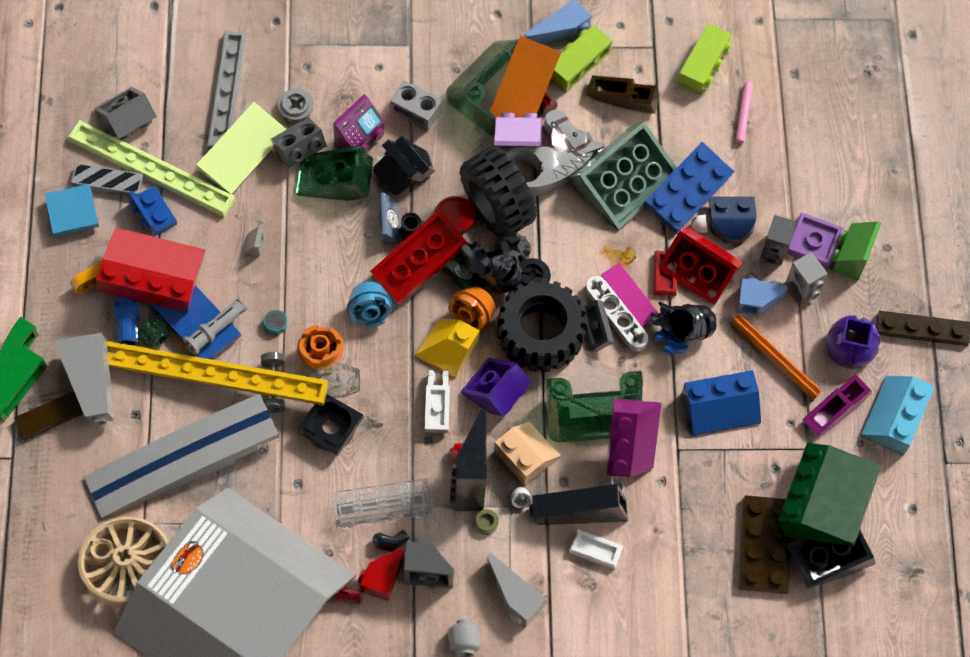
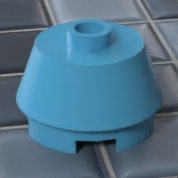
[347,282,393,328]

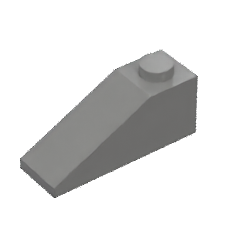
[487,552,546,627]

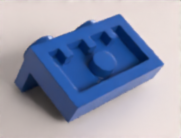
[128,186,177,237]

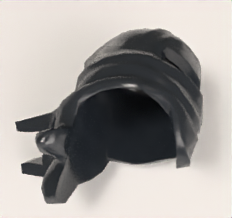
[459,242,522,294]
[650,302,717,345]

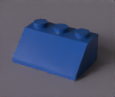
[682,370,761,436]

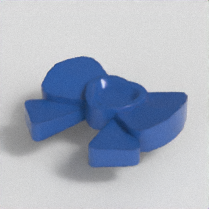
[654,328,688,355]

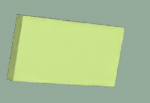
[196,102,287,194]

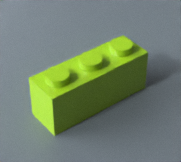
[677,23,732,95]
[551,25,613,93]

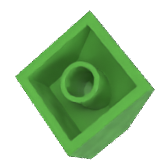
[832,221,881,280]

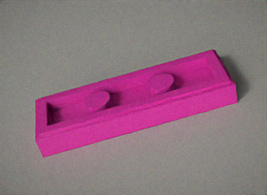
[601,263,659,328]

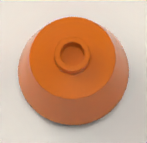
[448,287,495,330]
[297,325,344,372]

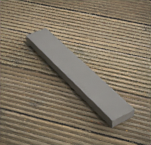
[207,31,247,150]

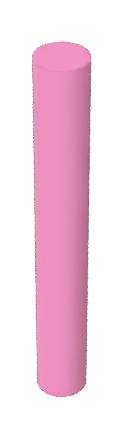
[735,82,753,144]

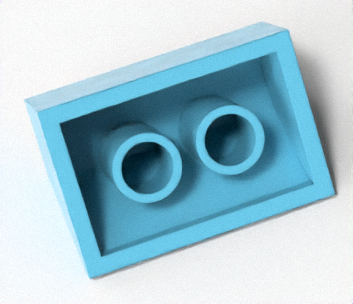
[861,376,935,455]

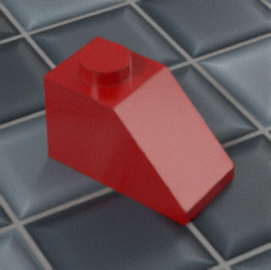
[358,548,405,601]

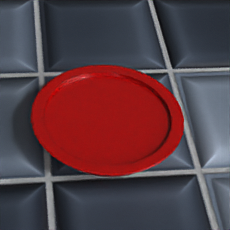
[434,196,475,232]

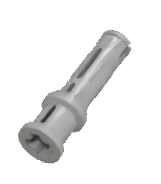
[183,298,248,355]

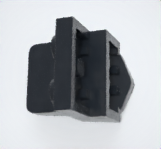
[373,136,436,195]

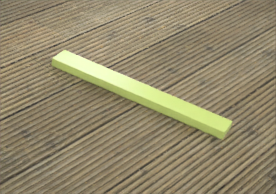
[68,120,236,217]

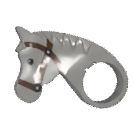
[506,110,605,197]

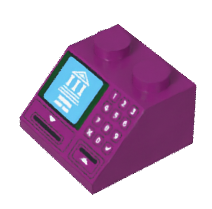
[333,94,385,160]

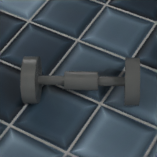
[261,352,286,413]

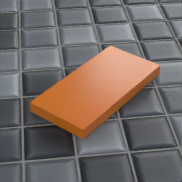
[487,36,562,123]

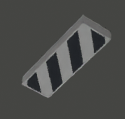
[71,163,144,196]

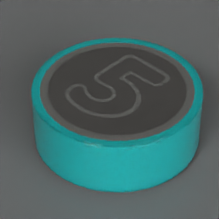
[264,310,288,334]

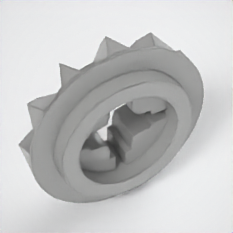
[278,88,314,122]

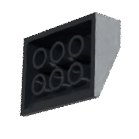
[450,409,487,511]

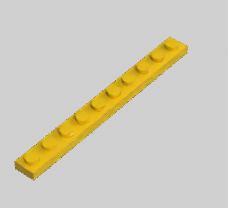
[107,341,329,406]

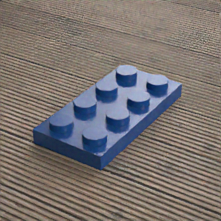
[643,142,735,234]

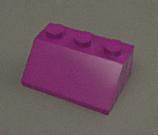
[606,399,661,477]

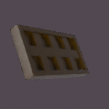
[739,495,791,594]

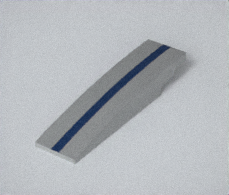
[84,394,279,520]

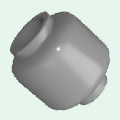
[448,619,481,657]

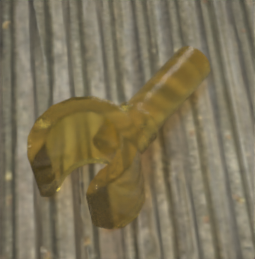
[603,246,636,265]

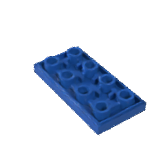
[148,286,241,360]

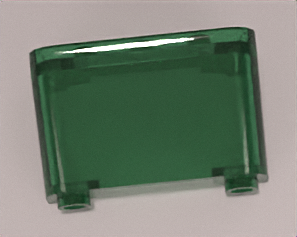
[543,371,643,443]

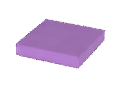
[786,212,844,269]

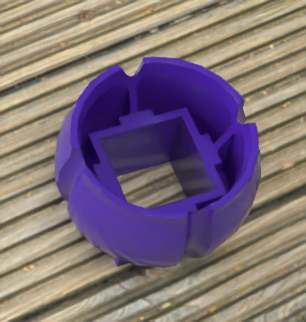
[827,315,880,369]

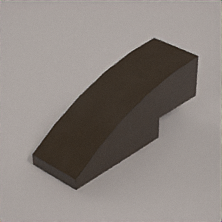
[586,75,660,114]

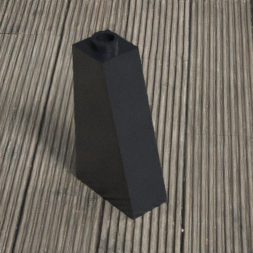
[529,484,628,525]

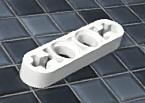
[586,276,648,352]

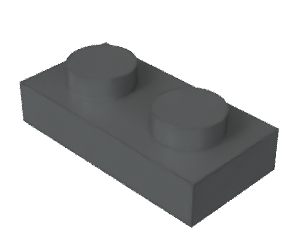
[585,300,614,352]

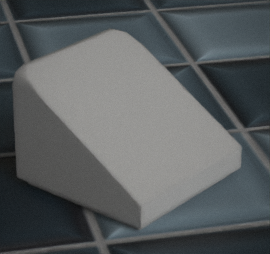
[243,226,264,257]

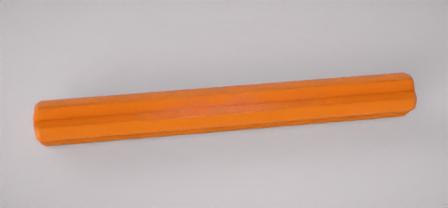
[731,314,821,400]

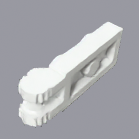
[425,370,450,433]

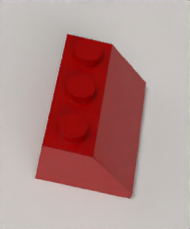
[658,226,744,305]

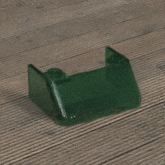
[446,39,518,136]

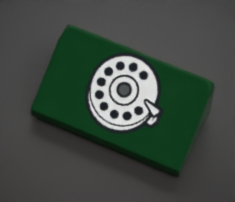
[442,254,486,290]

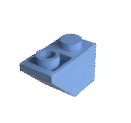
[736,278,788,316]

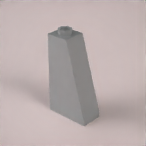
[55,333,114,425]

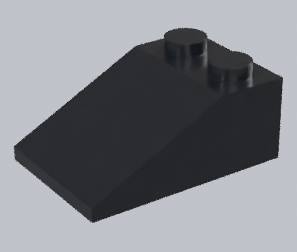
[787,530,875,589]

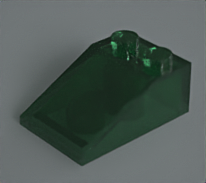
[296,145,373,201]

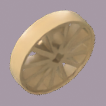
[78,517,169,608]

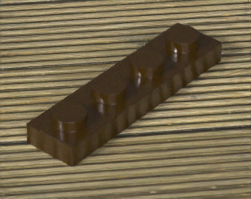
[877,310,970,346]

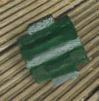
[138,317,169,348]

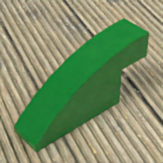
[0,317,47,422]

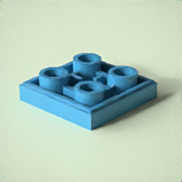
[45,184,99,237]

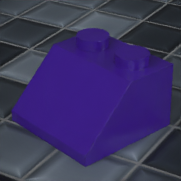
[461,357,531,417]

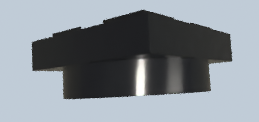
[297,394,363,456]

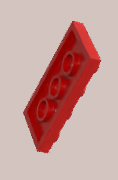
[370,210,469,305]

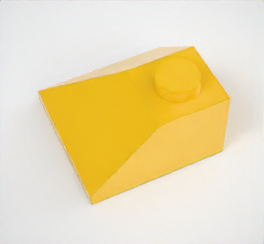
[415,318,480,378]

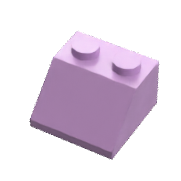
[494,113,542,146]

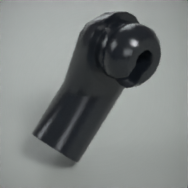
[372,529,410,552]

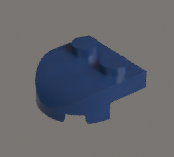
[709,196,757,243]

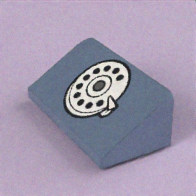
[380,193,400,244]

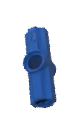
[114,296,140,346]

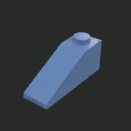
[524,0,592,45]

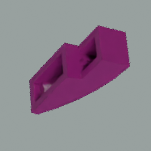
[802,374,872,437]

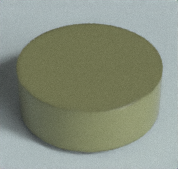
[474,509,499,535]

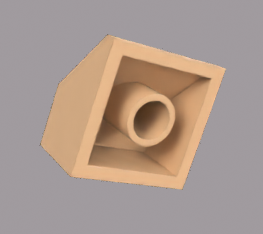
[494,422,561,486]

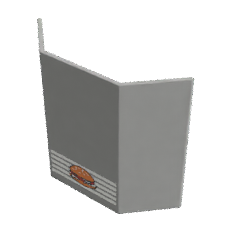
[114,488,356,657]

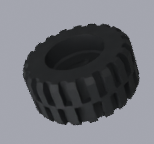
[459,147,537,238]
[497,279,587,372]

